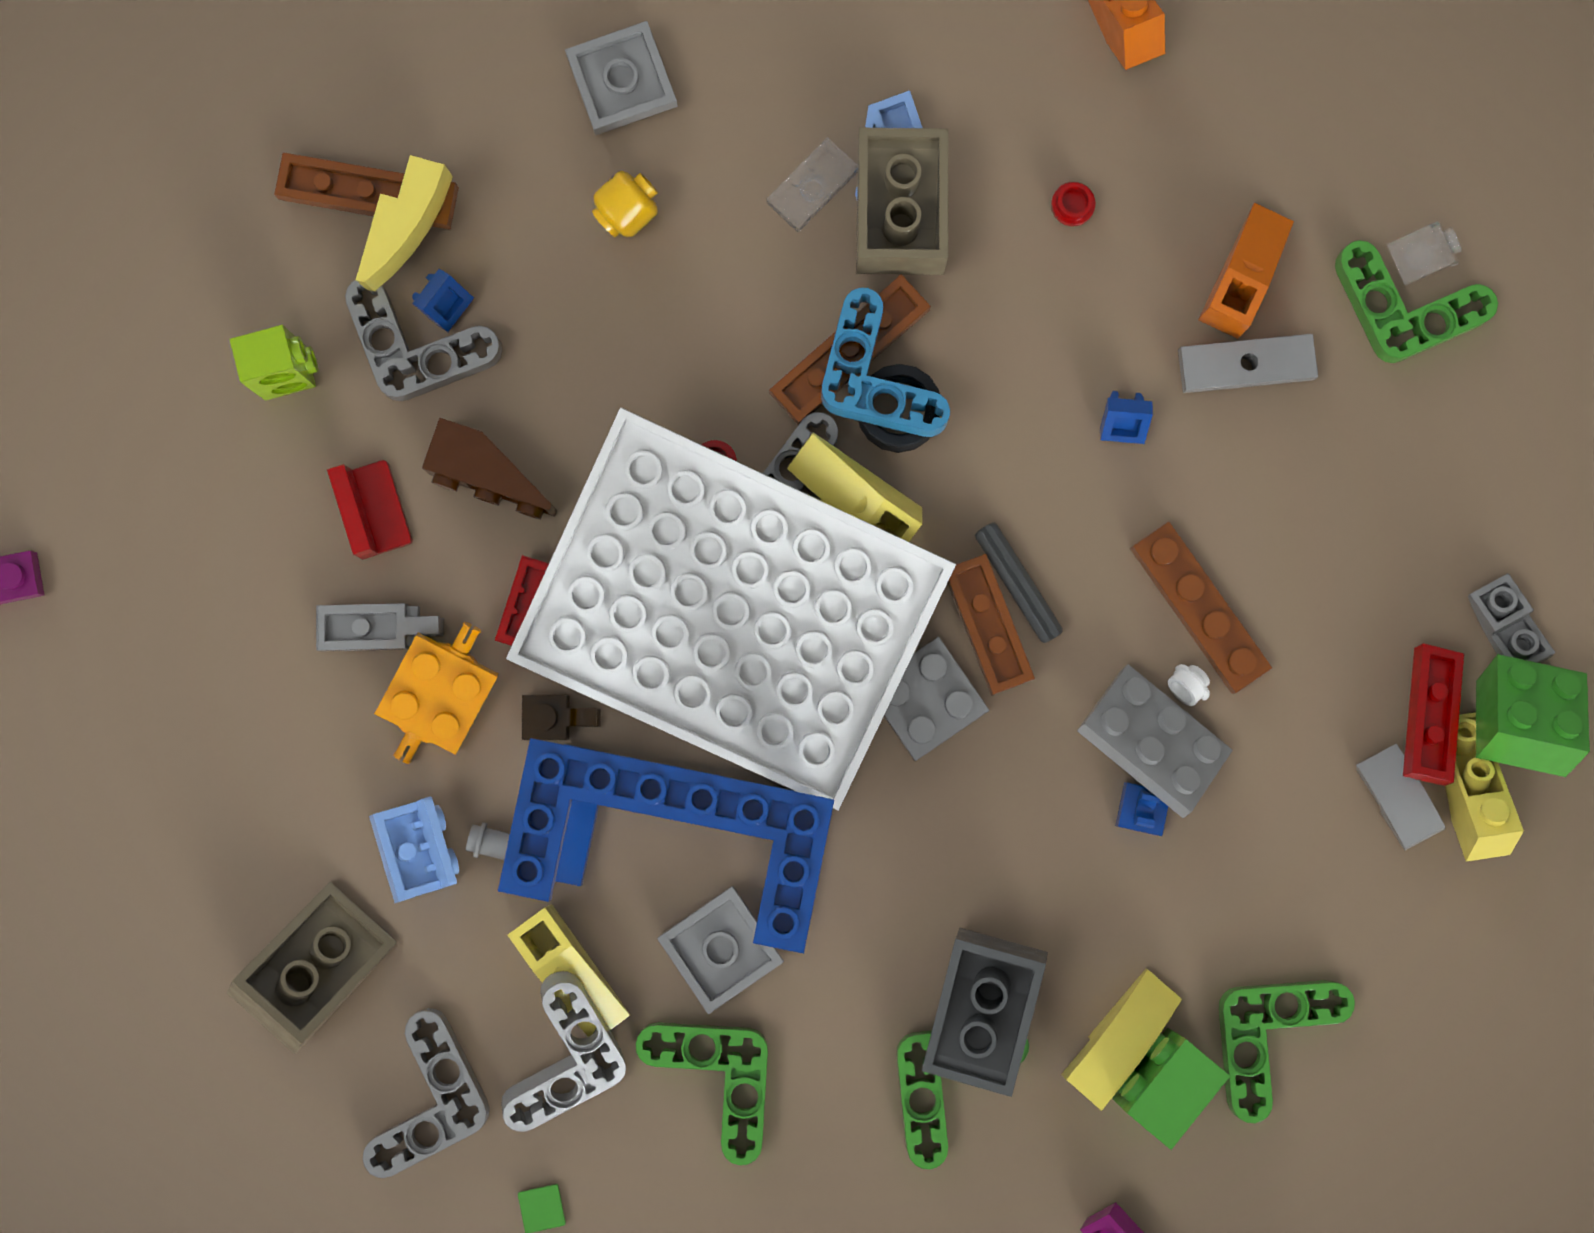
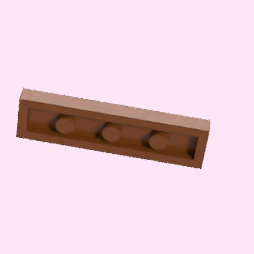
[274,152,459,230]
[769,274,931,425]
[1130,522,1272,694]

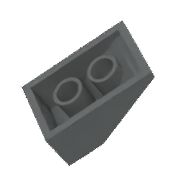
[922,928,1048,1097]

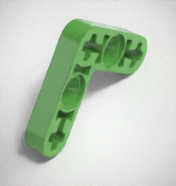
[1335,240,1498,363]
[1218,980,1355,1124]
[636,1022,768,1166]
[896,1030,1029,1170]

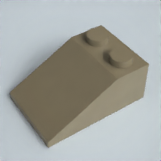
[856,127,948,275]
[227,882,397,1054]

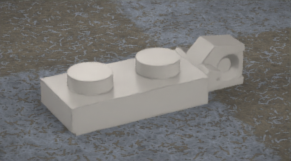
[316,603,444,651]

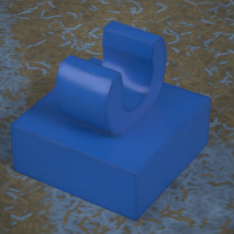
[412,269,474,332]
[1100,391,1153,444]
[1115,782,1168,836]

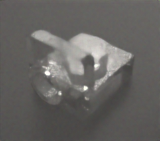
[1387,221,1463,286]

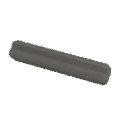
[975,523,1063,643]

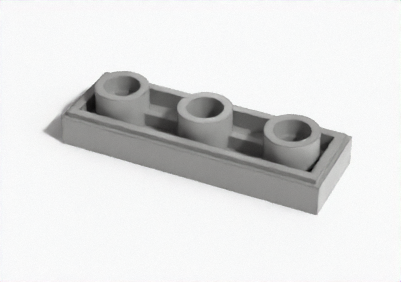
[1178,334,1318,393]

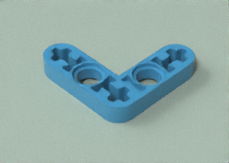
[821,288,950,437]

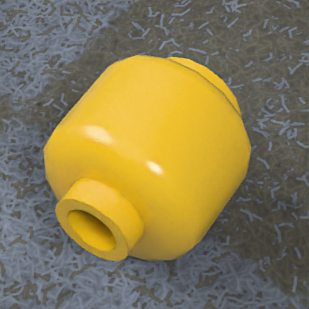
[592,171,658,237]

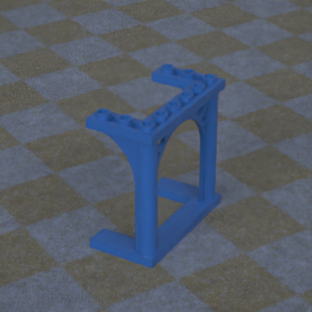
[498,738,834,954]

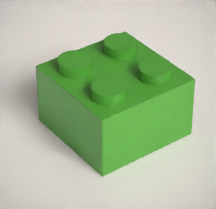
[1476,654,1590,777]
[1112,1028,1230,1150]

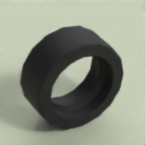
[858,364,940,453]

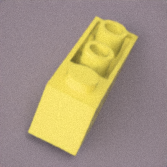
[787,432,922,542]
[1445,712,1524,862]
[507,904,630,1037]

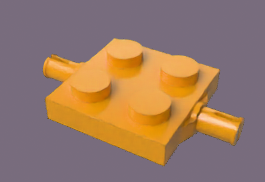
[374,622,499,764]

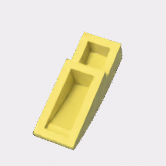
[356,155,453,291]
[1061,968,1182,1111]

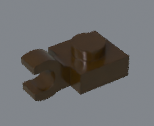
[522,695,601,741]

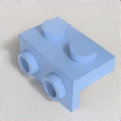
[369,796,459,903]

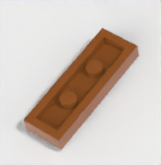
[947,554,1035,696]

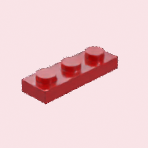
[1403,643,1464,786]

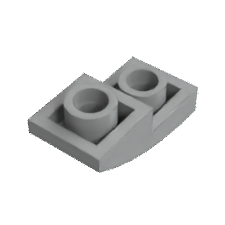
[1468,574,1555,663]
[1356,744,1445,850]

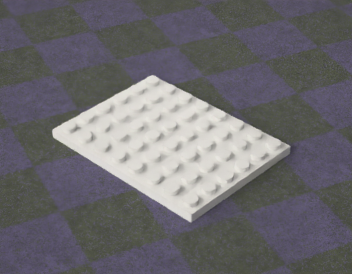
[506,408,956,811]

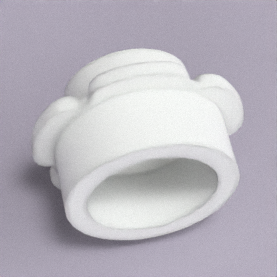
[1168,664,1210,706]

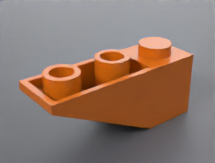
[1088,0,1165,70]
[1198,203,1294,339]

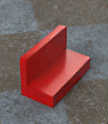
[327,460,413,560]

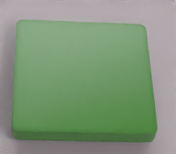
[518,1184,566,1233]

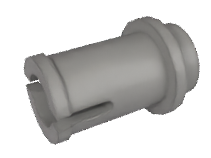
[466,822,510,860]

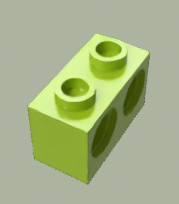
[229,324,319,401]

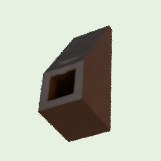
[422,418,557,520]

